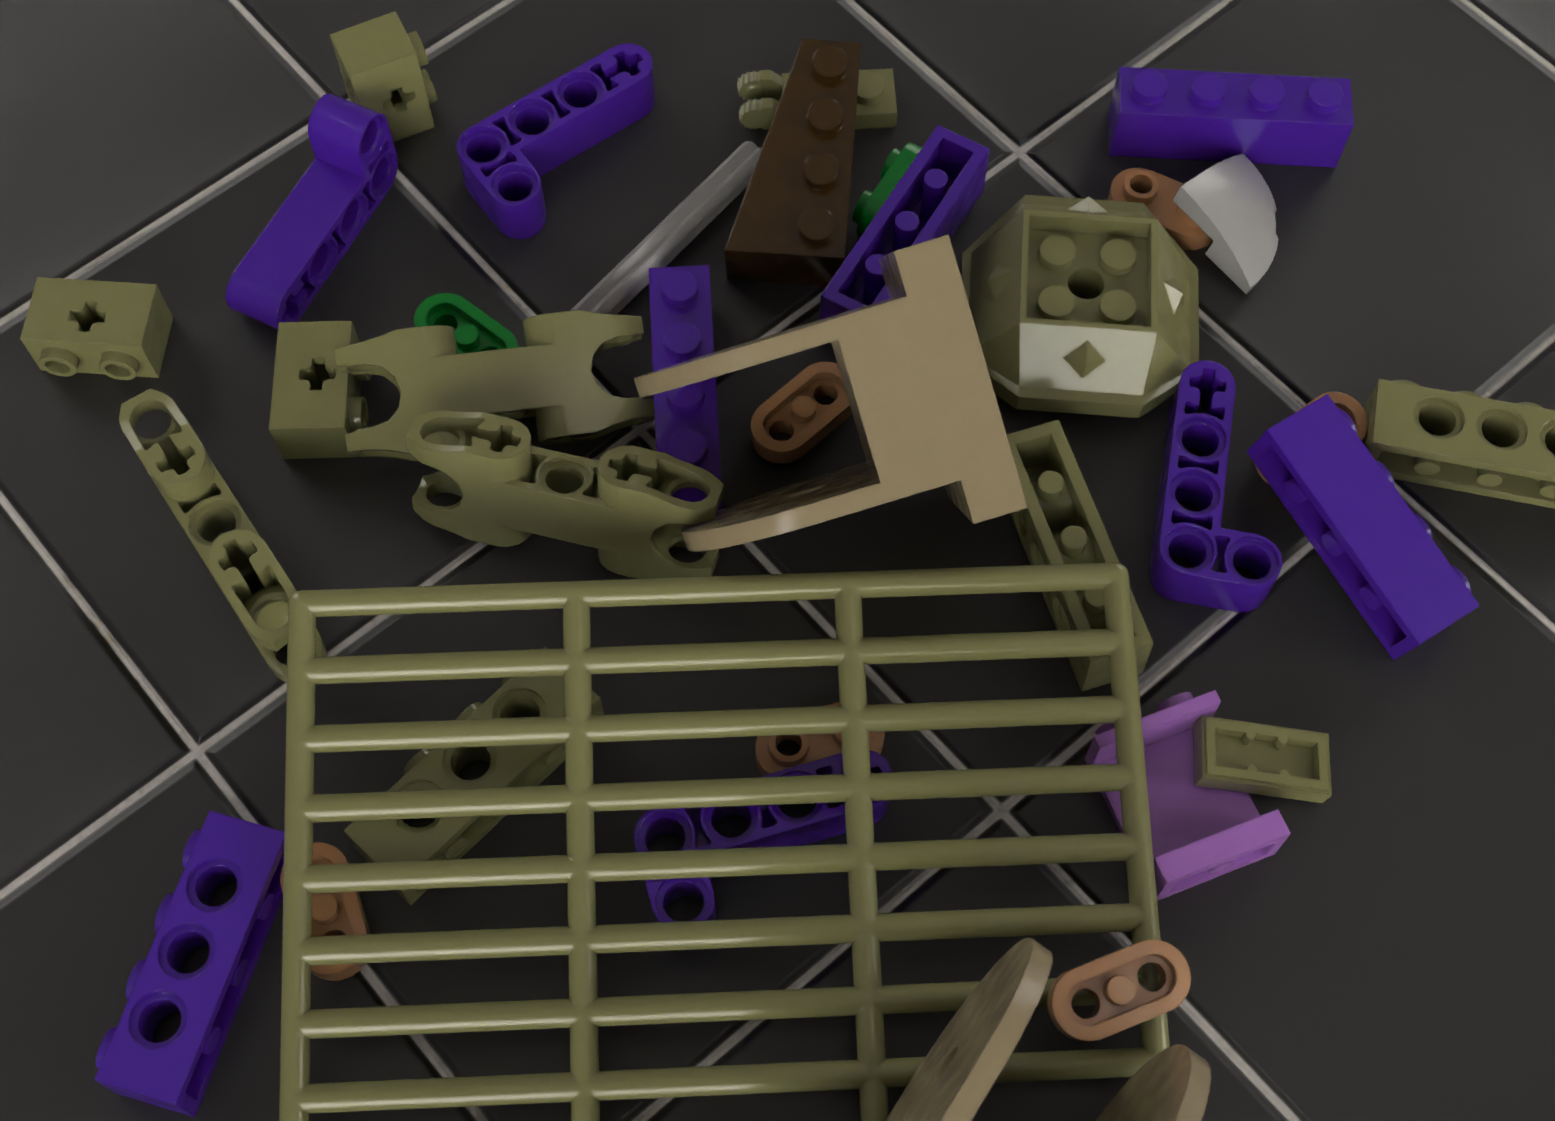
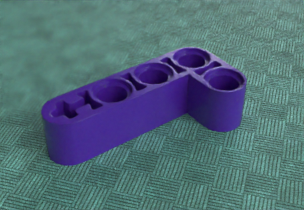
[457,43,656,239]
[226,93,398,330]
[1148,361,1283,612]
[634,750,892,922]

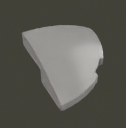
[1173,154,1279,294]

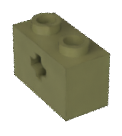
[330,11,438,142]
[20,277,173,380]
[269,321,371,459]

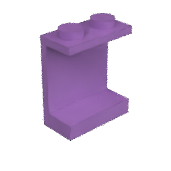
[1085,690,1291,901]

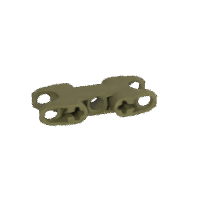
[334,310,655,461]
[119,388,327,682]
[406,411,724,579]

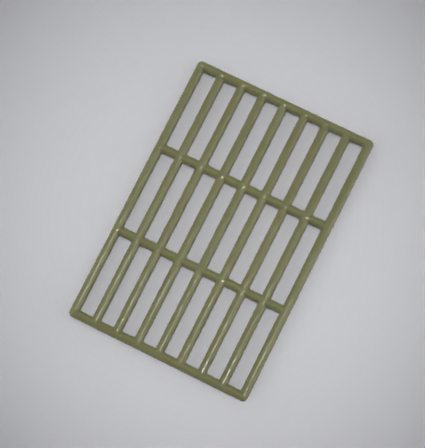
[279,562,1170,1121]

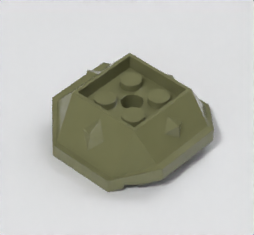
[960,195,1199,418]

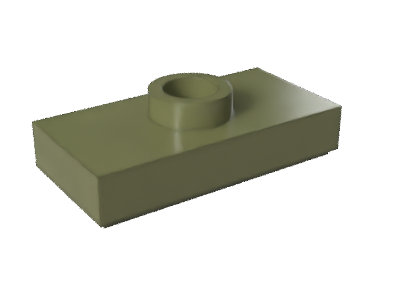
[1193,715,1332,803]

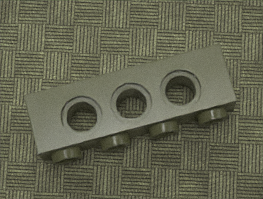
[1362,379,1555,509]
[1007,420,1154,691]
[344,647,604,906]

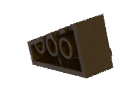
[724,39,861,286]

